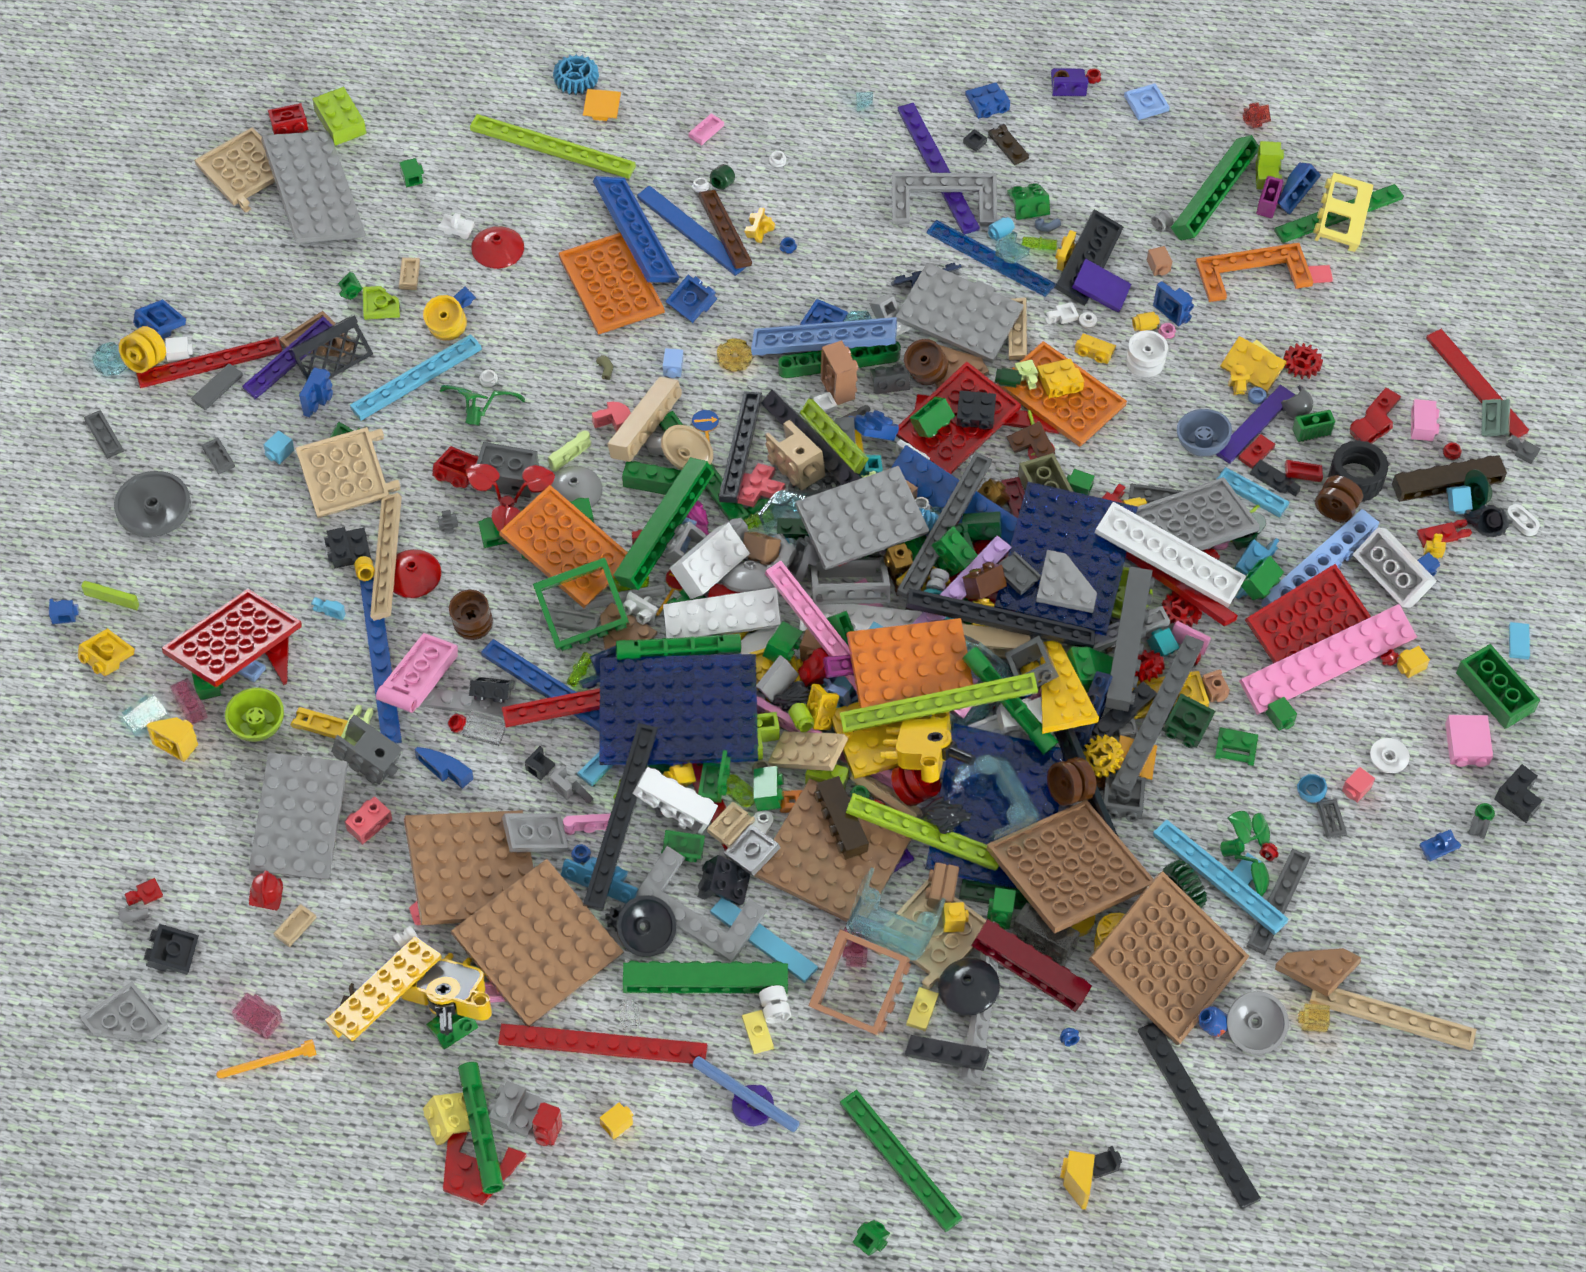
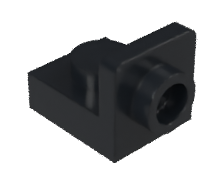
[1093,1146,1122,1179]

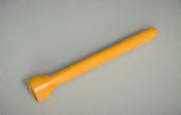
[216,1039,317,1079]

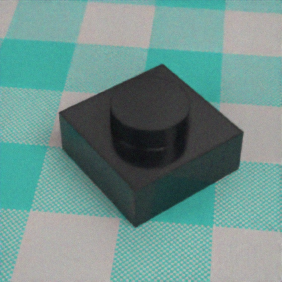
[963,129,987,152]

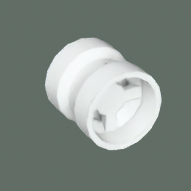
[392,926,419,949]

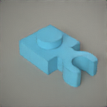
[311,597,346,620]

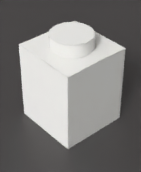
[165,337,193,363]

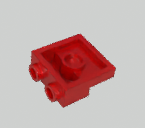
[268,103,309,135]
[432,446,478,488]

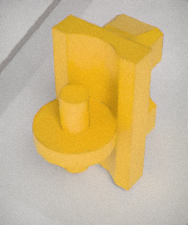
[744,208,775,243]
[1228,365,1250,396]

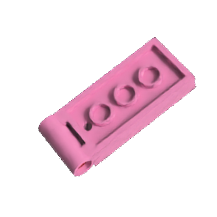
[376,633,458,713]

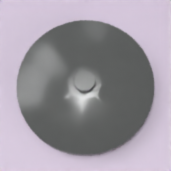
[114,471,191,537]

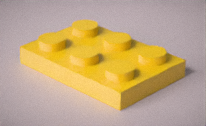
[1220,336,1286,393]

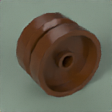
[904,339,949,385]
[1315,475,1363,523]
[1047,757,1096,806]

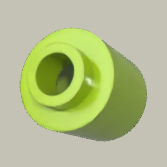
[788,703,814,732]

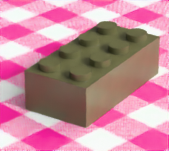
[1018,453,1083,532]

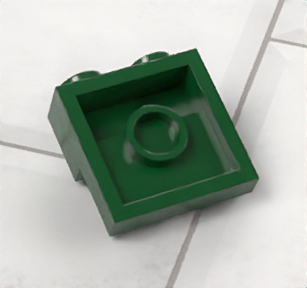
[1162,694,1216,748]

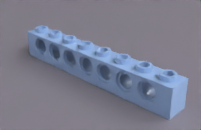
[1261,509,1379,607]

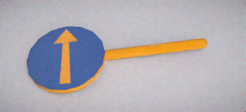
[692,410,719,442]

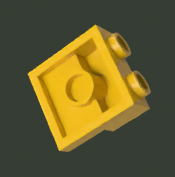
[1037,358,1084,398]
[78,628,135,676]

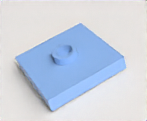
[1124,83,1170,120]

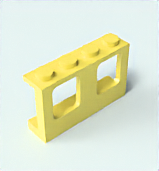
[1313,173,1373,252]

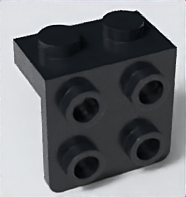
[697,855,751,906]

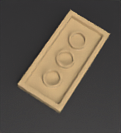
[768,731,848,771]

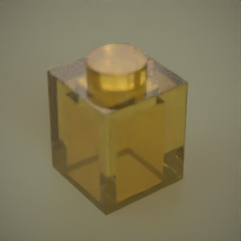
[1298,1003,1330,1032]

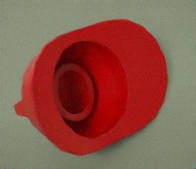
[249,871,283,911]

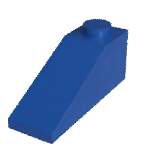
[1278,162,1321,215]

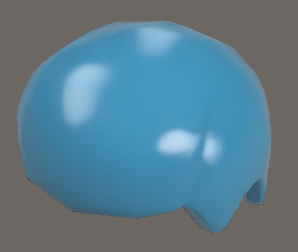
[1297,774,1327,803]

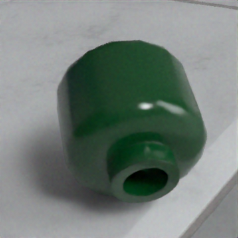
[710,164,735,190]

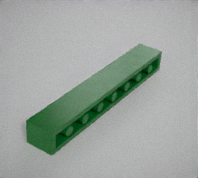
[1171,135,1259,241]
[613,457,715,591]
[623,961,788,994]

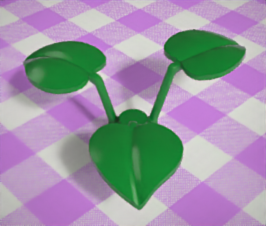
[440,385,525,426]
[1220,811,1270,897]

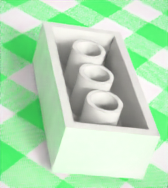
[669,523,750,599]
[1353,527,1437,608]

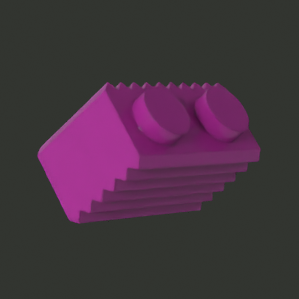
[1256,176,1284,218]

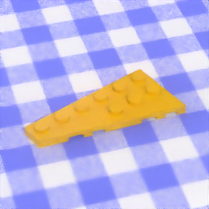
[1040,641,1099,734]

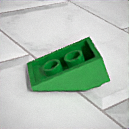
[1066,647,1114,692]

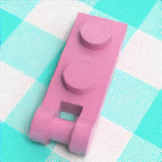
[563,813,611,835]

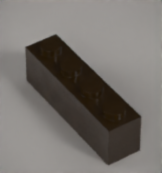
[814,776,869,860]

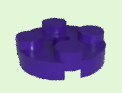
[732,1085,774,1126]

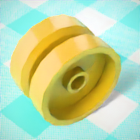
[423,295,467,341]
[119,326,166,373]

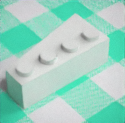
[633,767,718,835]

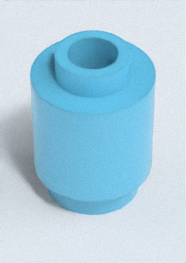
[988,217,1015,241]

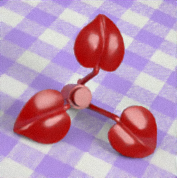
[466,464,555,532]

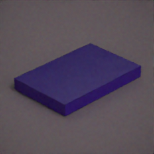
[1072,259,1132,313]

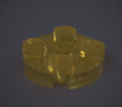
[717,338,753,372]

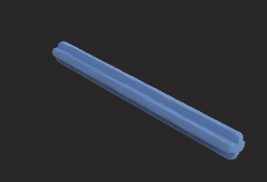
[693,1056,799,1132]

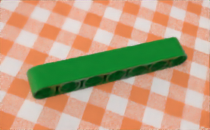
[778,341,901,378]

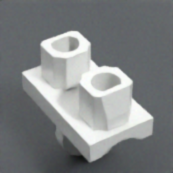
[438,213,475,240]
[623,592,658,625]

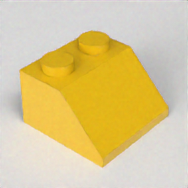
[146,717,198,762]
[1060,1150,1095,1210]

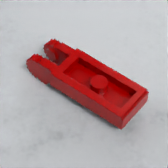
[1417,519,1472,548]

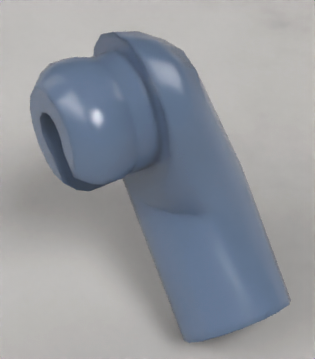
[1035,218,1061,232]

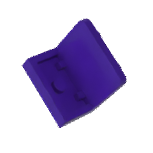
[1051,68,1088,96]

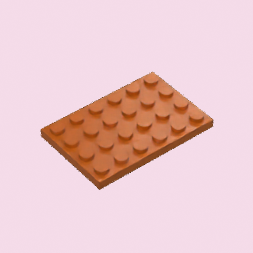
[559,233,665,335]
[997,341,1127,447]
[499,485,628,608]
[847,618,974,708]

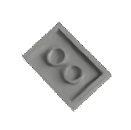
[502,813,568,852]

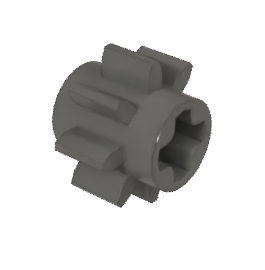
[437,510,458,534]

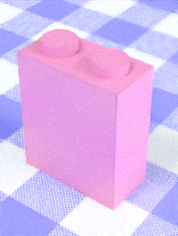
[1445,715,1493,767]

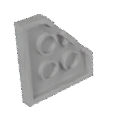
[1036,550,1097,613]
[80,981,169,1040]

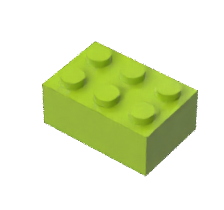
[312,86,366,146]

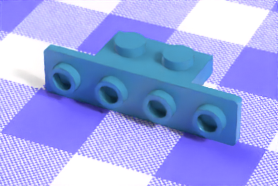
[1234,538,1279,599]
[561,857,638,904]

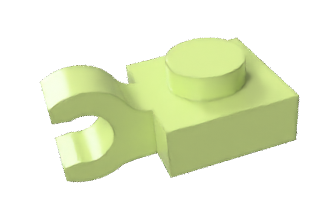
[1014,360,1038,389]

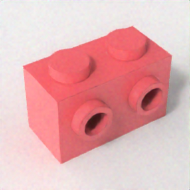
[345,796,392,845]

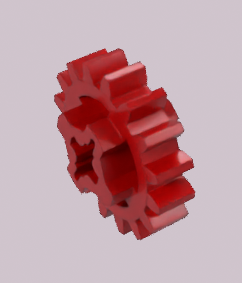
[1283,343,1323,379]
[1162,591,1202,628]
[1135,650,1165,683]

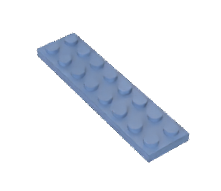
[751,317,897,356]

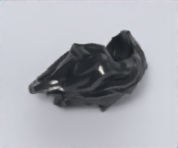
[1464,504,1513,537]
[773,681,811,711]
[921,796,972,834]

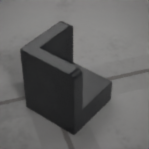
[525,746,555,781]

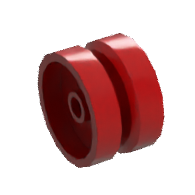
[891,766,941,806]

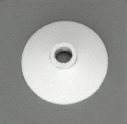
[1370,738,1410,773]

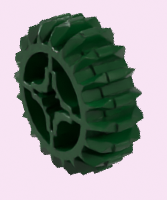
[1163,860,1207,908]

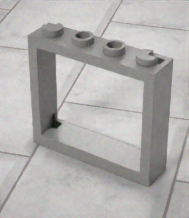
[810,557,890,605]

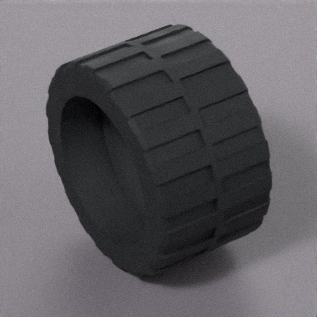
[1328,440,1389,502]

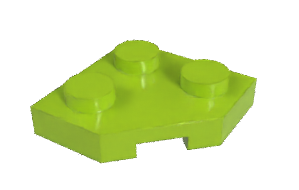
[363,286,400,320]

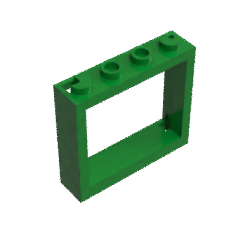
[533,557,630,652]

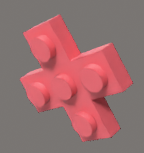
[738,463,785,507]

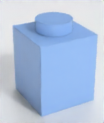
[663,348,684,378]

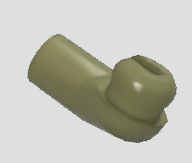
[596,355,614,380]

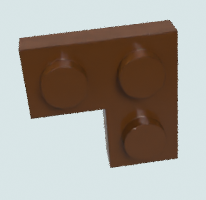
[1006,421,1055,458]

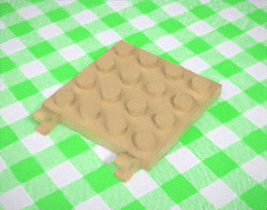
[194,127,275,213]
[295,427,401,518]
[874,880,986,990]

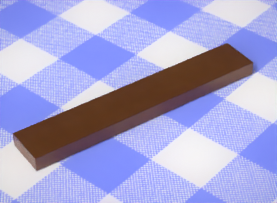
[698,190,752,269]

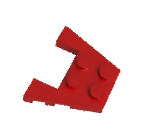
[443,1132,527,1206]

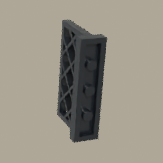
[288,315,373,381]

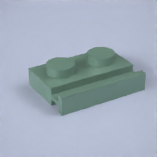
[1481,399,1510,437]

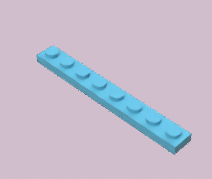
[350,334,482,421]
[1153,820,1288,935]

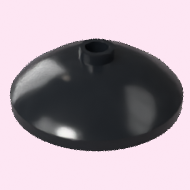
[616,895,676,957]
[938,958,1000,1016]

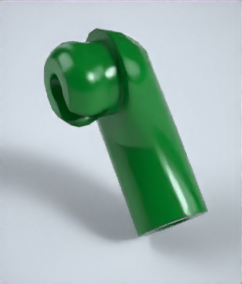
[746,499,773,517]

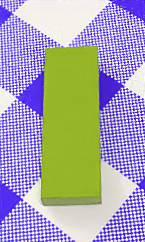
[81,581,139,610]

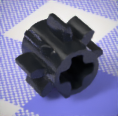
[605,905,622,932]

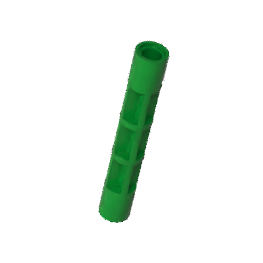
[616,634,741,660]
[962,646,1059,755]
[458,1062,504,1194]

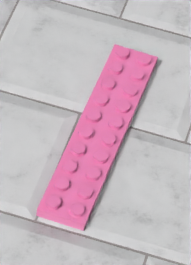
[1239,604,1417,715]

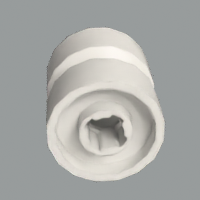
[759,986,791,1024]

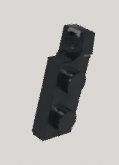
[1250,459,1301,497]

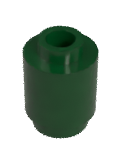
[995,367,1022,388]

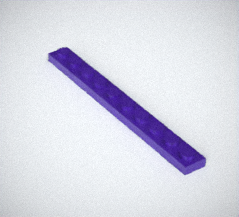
[898,102,980,235]

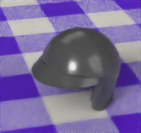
[1281,385,1313,418]

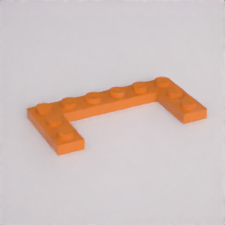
[1196,243,1314,302]

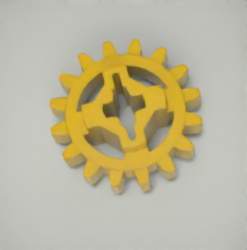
[1083,735,1124,778]

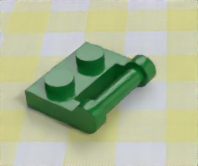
[1214,727,1258,766]

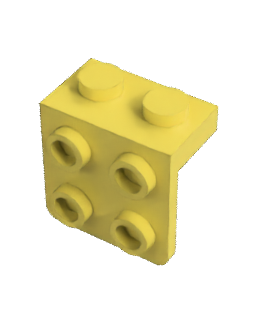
[423,1092,471,1145]

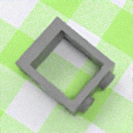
[664,521,707,563]

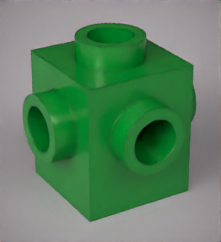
[852,1220,890,1256]

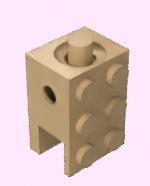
[765,420,825,490]

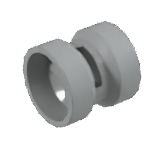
[926,568,949,591]

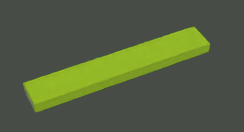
[800,398,869,474]

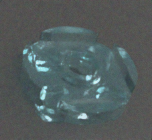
[92,342,128,376]

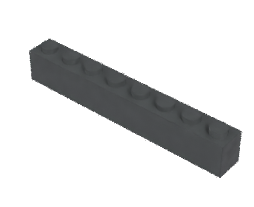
[1105,566,1155,711]

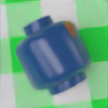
[1199,1006,1227,1037]

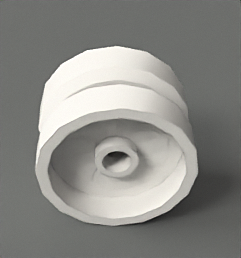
[1126,330,1168,377]

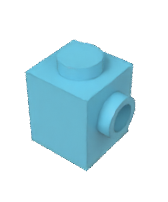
[263,430,294,465]
[1447,486,1472,514]

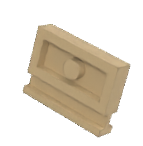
[707,802,755,848]

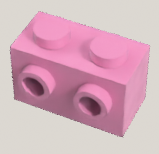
[1411,399,1439,441]

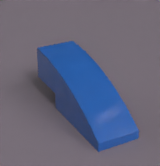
[414,747,474,789]

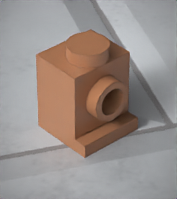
[1202,669,1230,703]

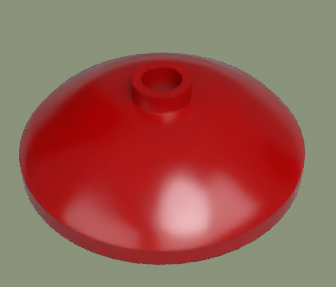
[471,226,524,269]
[393,549,441,598]

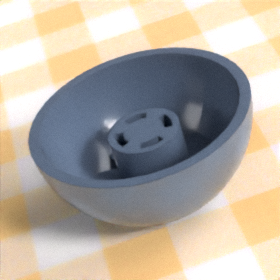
[1177,409,1232,457]

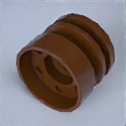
[449,589,493,640]

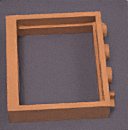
[808,930,911,1036]

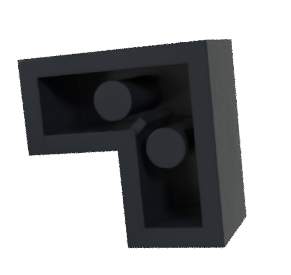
[1494,764,1543,823]

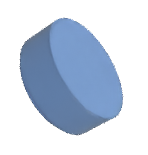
[1248,387,1267,405]

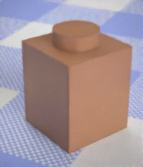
[1147,246,1173,276]

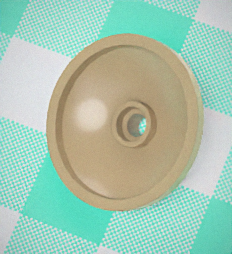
[661,425,713,470]

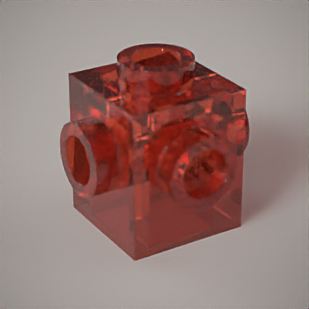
[1242,102,1271,128]

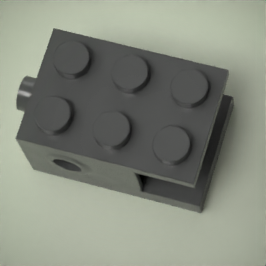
[476,442,539,498]
[331,714,403,785]

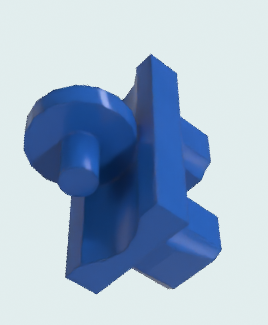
[1419,829,1461,862]

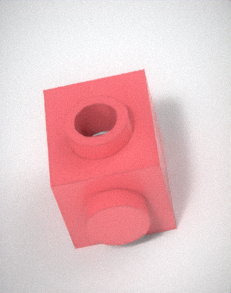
[1342,767,1375,803]

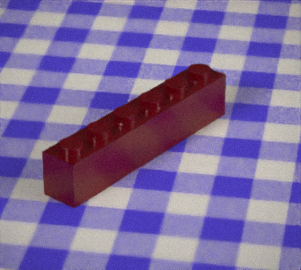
[971,919,1092,1012]

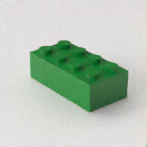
[1456,644,1540,729]

